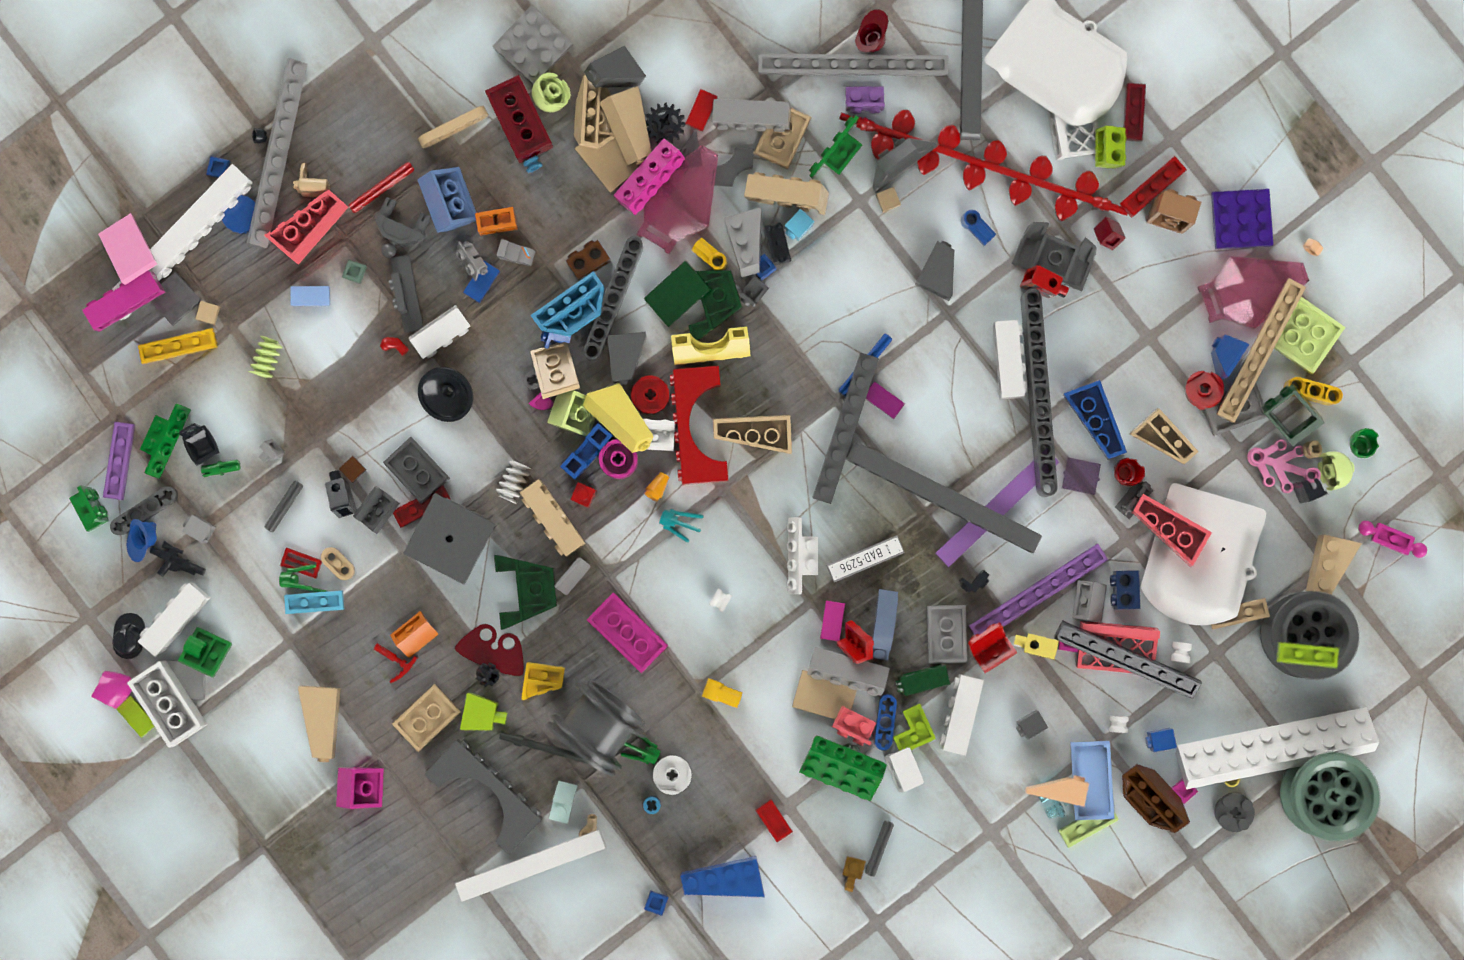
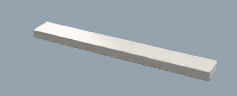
[455,829,606,902]

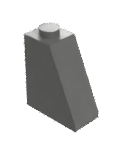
[584,46,646,88]
[915,241,955,301]
[607,331,647,386]

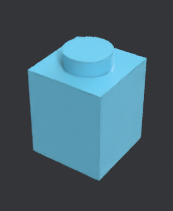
[784,209,814,241]

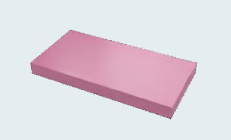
[99,213,157,285]

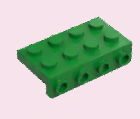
[799,736,887,801]

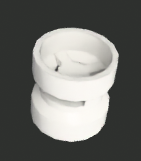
[1171,642,1192,663]

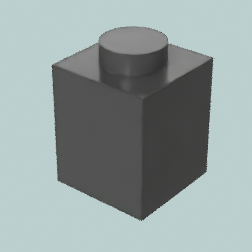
[1016,710,1048,740]

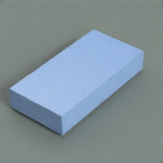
[291,286,330,306]

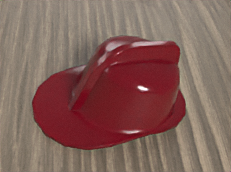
[855,9,889,54]

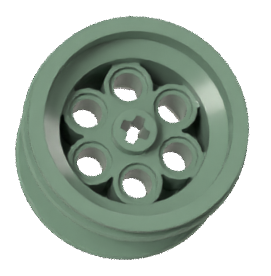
[1280,752,1380,841]

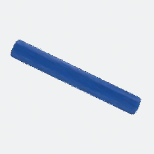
[839,333,892,396]

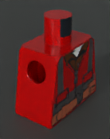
[1020,265,1069,298]

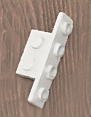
[787,517,818,594]

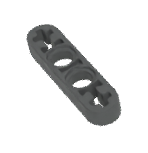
[110,486,178,535]

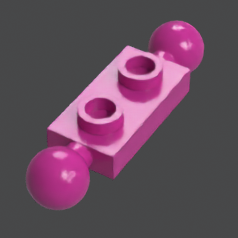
[1358,520,1428,558]

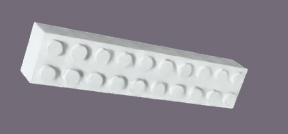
[1175,707,1379,789]

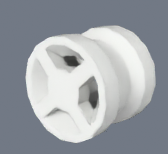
[709,588,732,612]
[1109,716,1129,733]

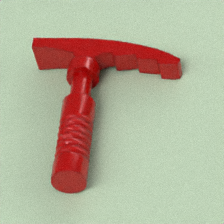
[373,643,418,683]

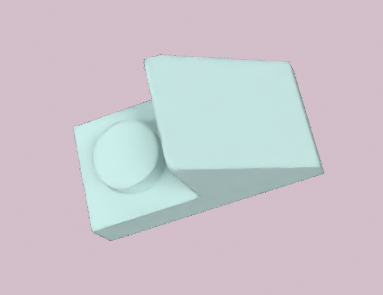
[549,781,578,824]

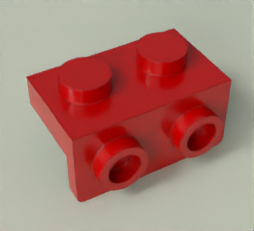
[836,620,874,664]

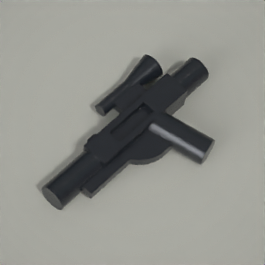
[150,541,206,577]

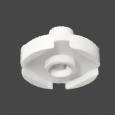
[653,755,692,795]

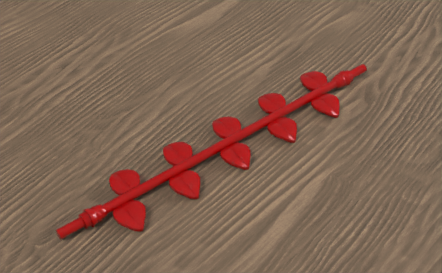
[839,110,1128,221]

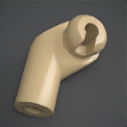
[579,814,597,837]

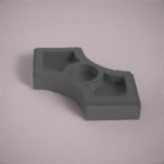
[714,148,754,187]

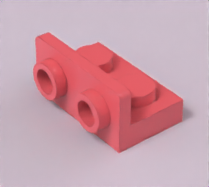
[832,706,877,746]

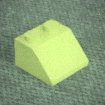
[547,390,595,437]

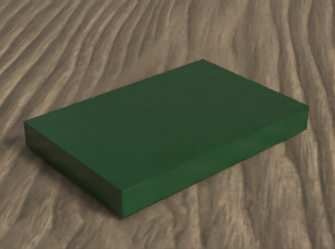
[643,260,711,327]

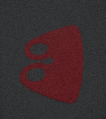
[454,624,524,676]

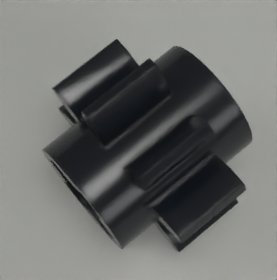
[475,662,500,687]

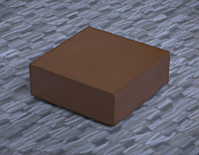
[339,456,367,483]

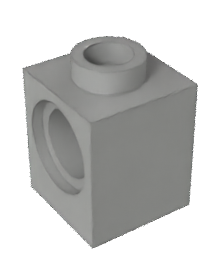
[182,515,216,544]

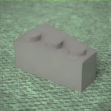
[724,207,762,278]

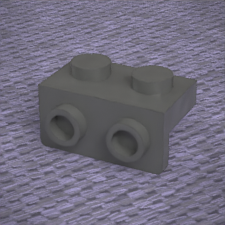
[353,486,400,534]

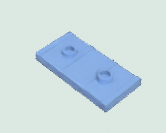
[1070,741,1114,820]

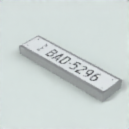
[826,535,905,583]

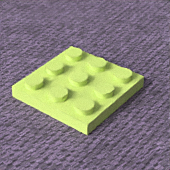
[1274,297,1346,375]

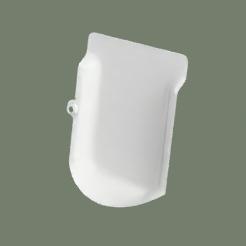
[984,0,1127,125]
[1141,483,1266,625]

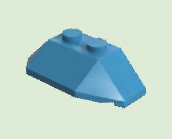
[531,271,604,337]

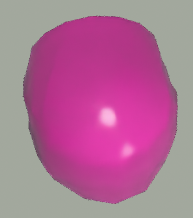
[91,671,132,709]

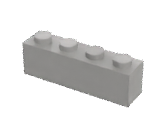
[712,99,791,132]
[807,647,890,696]

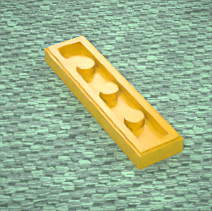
[138,328,218,364]

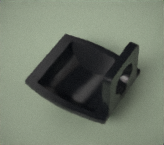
[179,423,220,466]

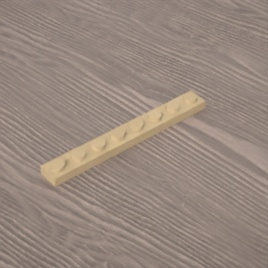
[1216,278,1306,423]

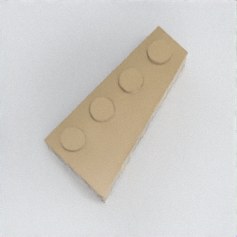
[744,172,829,215]
[713,415,792,454]

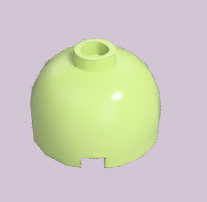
[531,72,571,112]
[1318,451,1355,491]

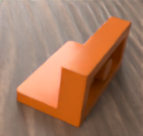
[390,611,438,658]

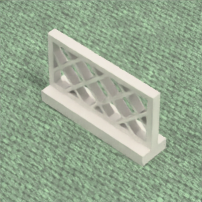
[1047,109,1098,160]

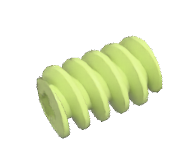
[248,336,283,378]

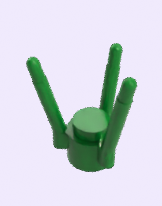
[279,564,328,592]
[621,735,661,765]

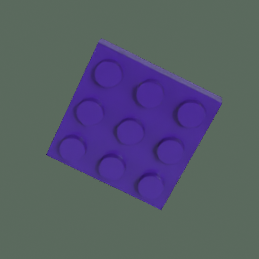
[1211,189,1274,249]

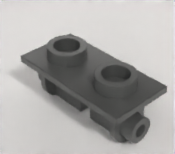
[1115,481,1154,520]

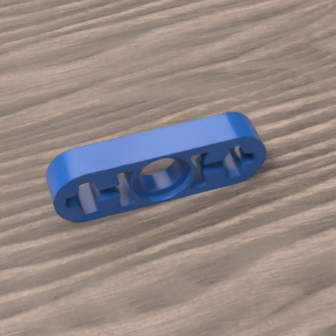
[874,694,897,750]

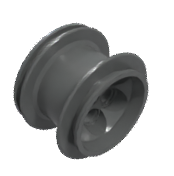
[1260,591,1359,680]
[546,680,646,776]

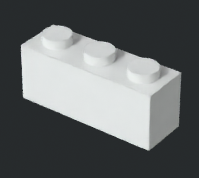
[409,305,470,359]

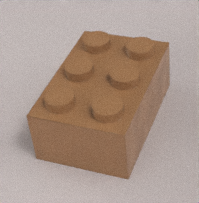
[1146,189,1202,234]

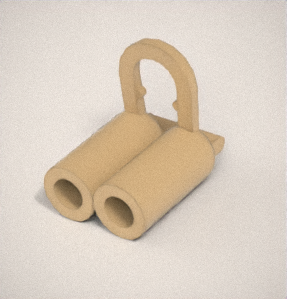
[293,163,330,197]

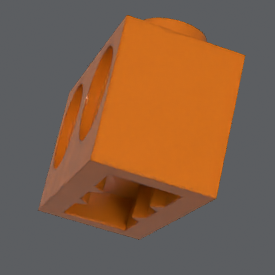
[475,207,518,236]

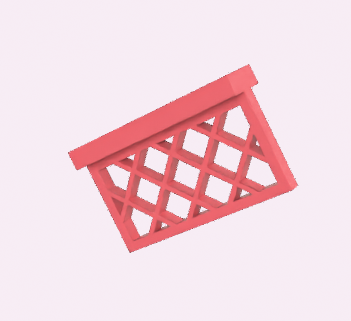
[1076,621,1160,673]

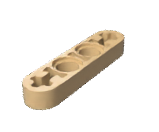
[418,106,488,148]

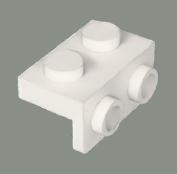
[643,418,675,451]

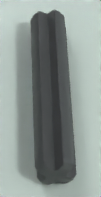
[264,481,303,532]
[865,820,894,877]

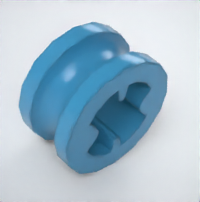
[523,156,542,173]
[643,796,661,814]

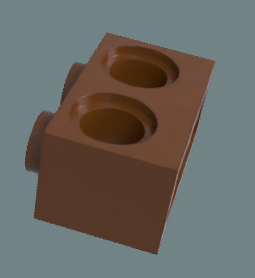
[566,240,611,281]

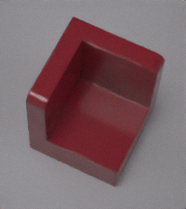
[1094,216,1126,250]

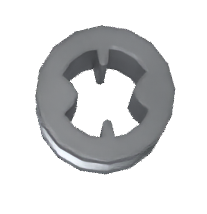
[524,372,539,390]

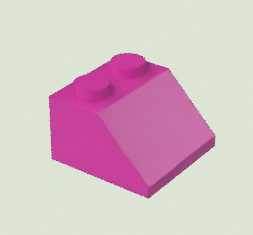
[336,767,384,809]

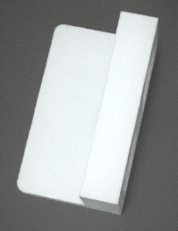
[884,748,924,792]

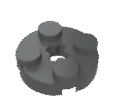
[1214,793,1255,832]

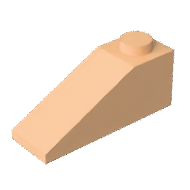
[1025,775,1089,807]

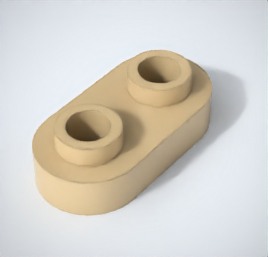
[321,547,355,580]

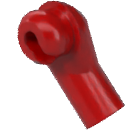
[380,337,409,356]

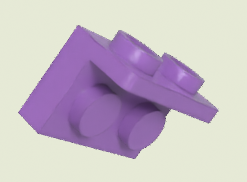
[846,87,885,114]

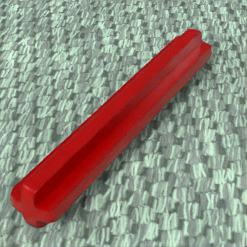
[349,162,414,213]

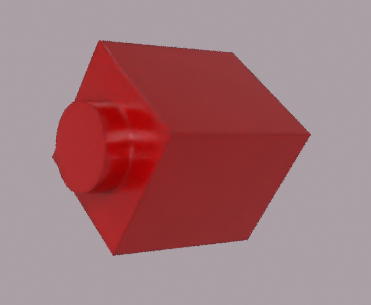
[570,482,597,508]

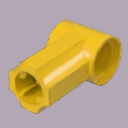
[691,237,727,270]
[702,678,743,708]

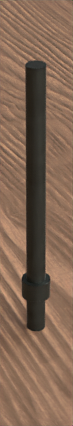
[499,732,591,765]

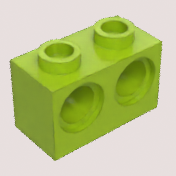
[1095,125,1126,169]

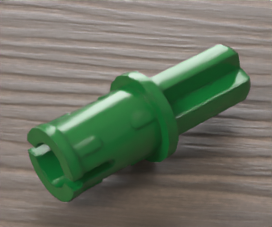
[201,459,241,478]

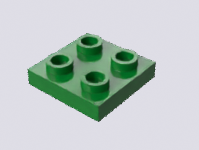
[178,627,232,678]

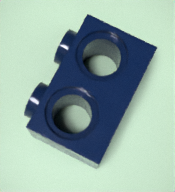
[1110,570,1140,610]

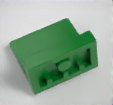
[69,485,109,532]

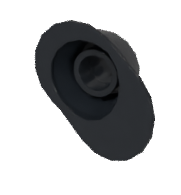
[112,613,145,659]

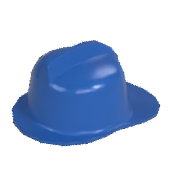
[126,519,157,562]

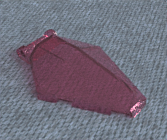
[637,145,719,254]
[1197,256,1309,329]

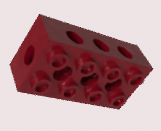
[485,75,554,164]

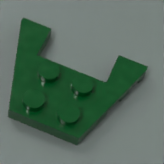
[671,270,743,341]
[494,555,557,630]

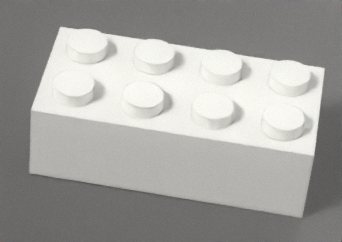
[127,660,208,748]

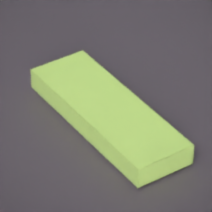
[1058,812,1119,848]

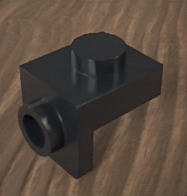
[959,570,990,593]

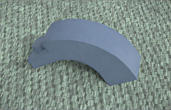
[872,589,898,660]

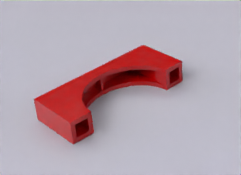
[670,366,729,485]

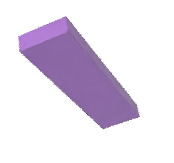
[103,422,135,500]

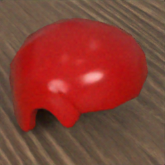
[1114,458,1145,487]

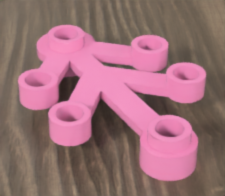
[1247,439,1321,493]

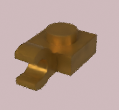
[842,856,866,892]

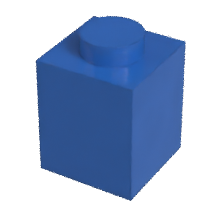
[1145,728,1177,752]

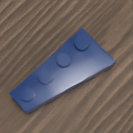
[1063,380,1127,460]
[680,856,765,897]

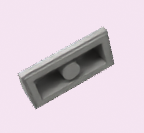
[555,557,591,595]

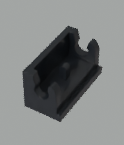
[764,222,791,265]
[1293,478,1328,503]

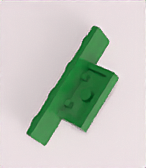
[809,115,863,179]
[140,403,191,479]

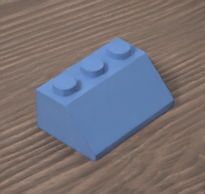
[418,167,476,233]

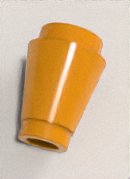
[644,472,669,502]

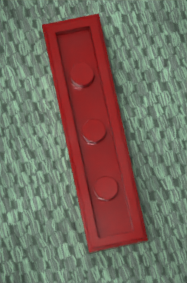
[1119,156,1187,218]

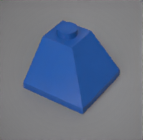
[1211,334,1249,380]

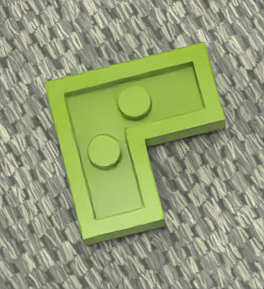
[893,703,936,751]

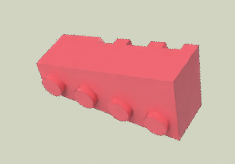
[264,190,348,265]
[1132,494,1212,567]

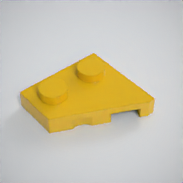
[521,662,565,700]

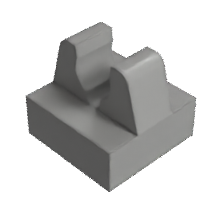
[259,439,285,462]

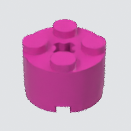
[599,439,638,479]

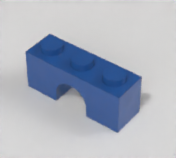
[560,423,614,480]

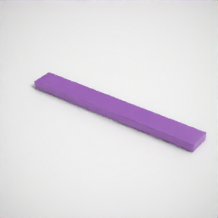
[935,448,1059,567]
[969,544,1108,635]

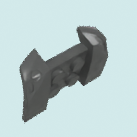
[1011,222,1097,292]

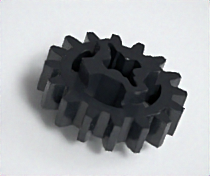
[646,102,686,144]

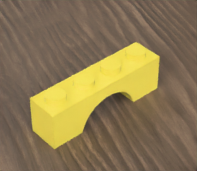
[671,327,751,365]

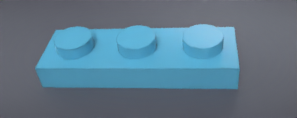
[284,590,345,614]

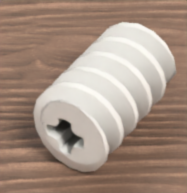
[496,461,531,504]

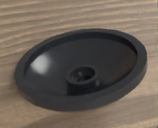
[418,367,474,422]

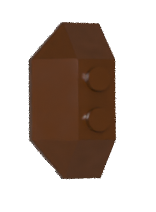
[1122,764,1190,833]

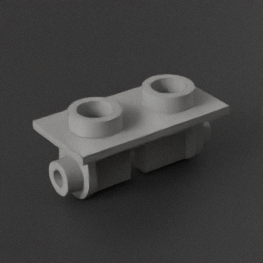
[456,241,488,281]

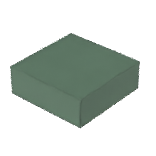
[342,259,367,284]

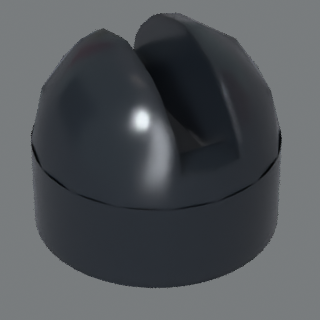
[252,128,267,143]

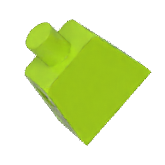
[460,692,508,730]

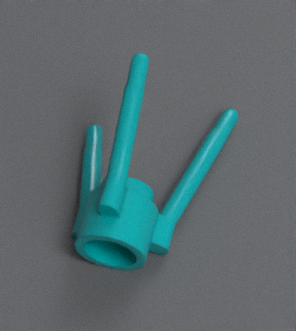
[659,509,704,543]

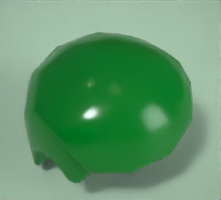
[1349,428,1379,458]

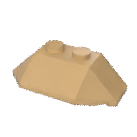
[574,75,615,149]

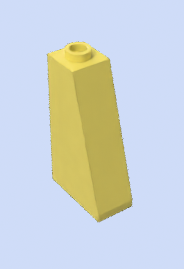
[583,383,654,453]

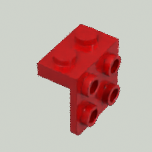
[968,622,1017,674]

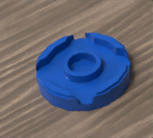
[222,195,256,234]

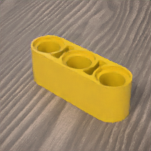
[1284,377,1343,406]

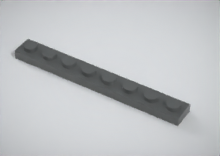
[812,352,879,504]

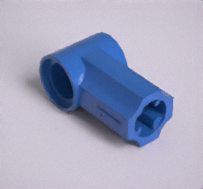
[960,210,996,246]

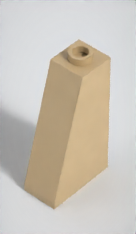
[600,86,652,166]
[298,685,341,762]

